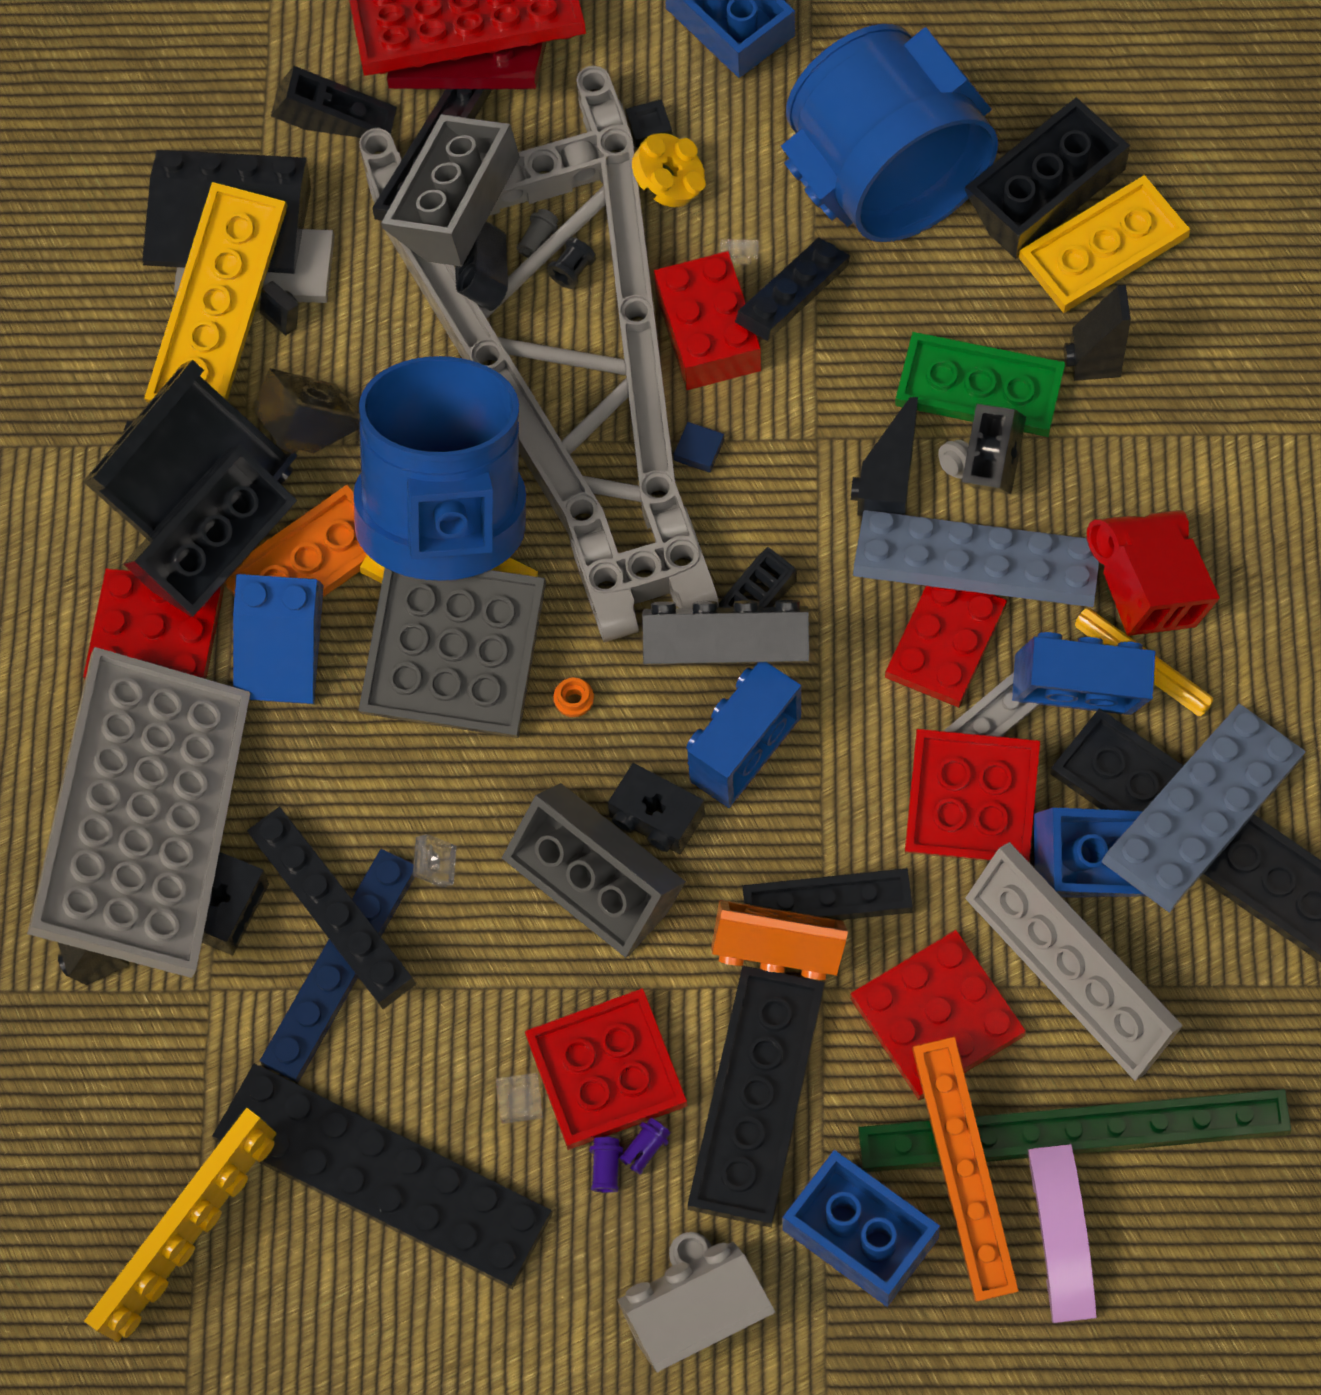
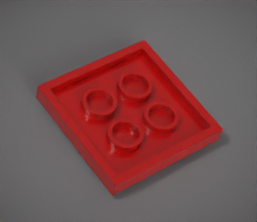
[83,568,224,680]
[905,729,1040,862]
[850,930,1026,1101]
[524,988,687,1150]

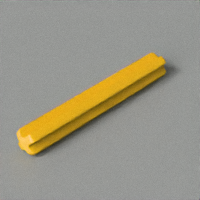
[1075,608,1214,716]

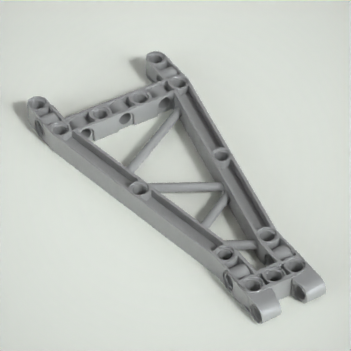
[359,66,719,643]

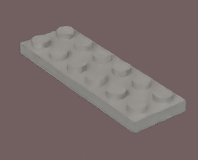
[965,842,1183,1081]

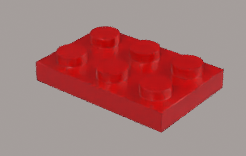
[885,586,1007,708]

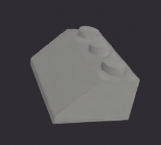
[617,1241,775,1373]

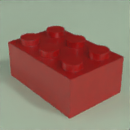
[654,251,761,391]

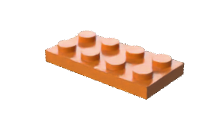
[223,485,367,597]

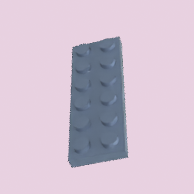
[853,510,1099,607]
[1102,703,1306,913]

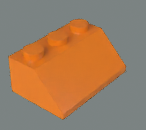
[711,900,848,980]

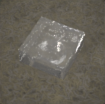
[720,239,760,265]
[413,834,457,888]
[496,1073,544,1124]

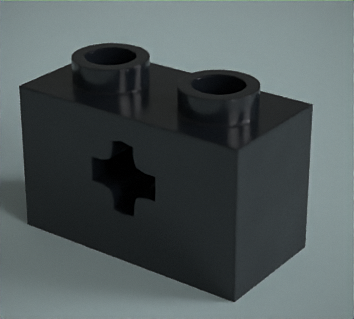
[962,404,1026,494]
[608,763,705,855]
[202,852,269,956]

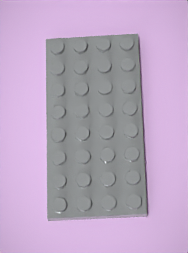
[27,647,250,978]

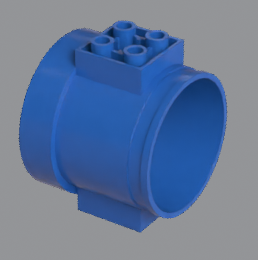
[781,24,998,242]
[353,356,526,581]

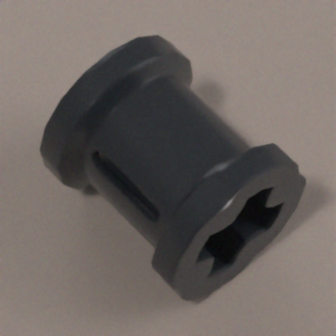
[547,237,596,289]

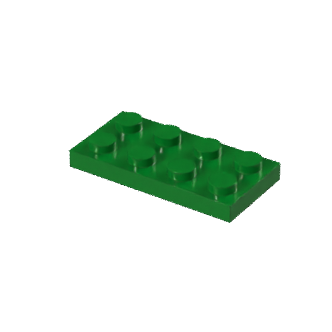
[895,332,1065,437]

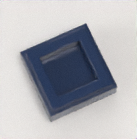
[673,422,724,473]

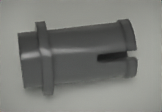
[516,209,558,258]

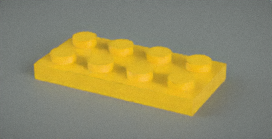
[1019,175,1190,313]

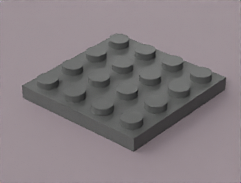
[358,568,546,738]

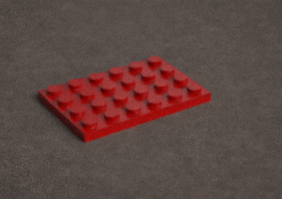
[349,0,586,76]

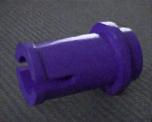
[619,1118,671,1175]
[589,1137,623,1193]

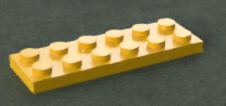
[144,182,287,403]
[84,1108,277,1342]

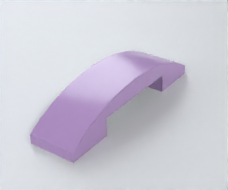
[1028,1144,1097,1323]

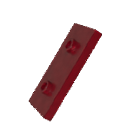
[387,41,547,89]

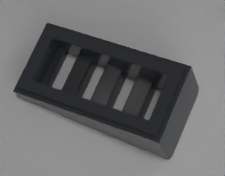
[719,547,797,608]

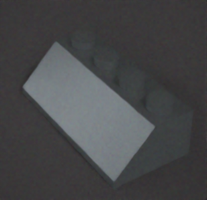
[381,115,520,267]
[502,783,686,958]

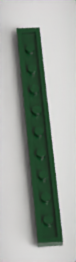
[858,1089,1291,1173]

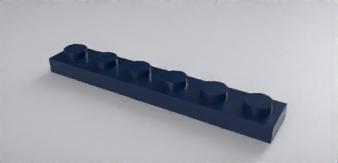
[259,849,418,1083]

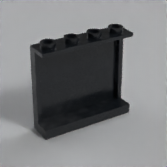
[83,360,298,538]

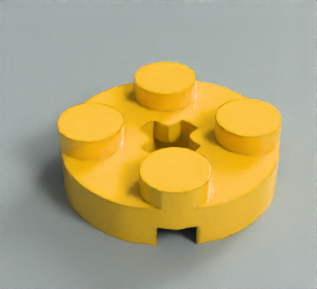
[632,133,706,207]

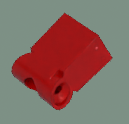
[1087,510,1220,636]

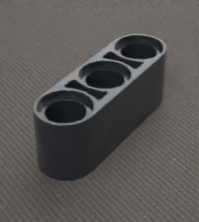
[455,221,508,311]

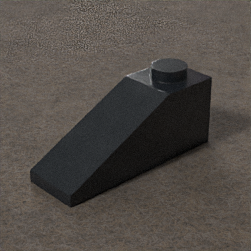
[271,65,397,138]
[1064,285,1131,381]
[851,397,918,516]

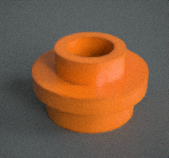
[554,677,594,717]

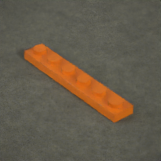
[912,1037,1019,1302]

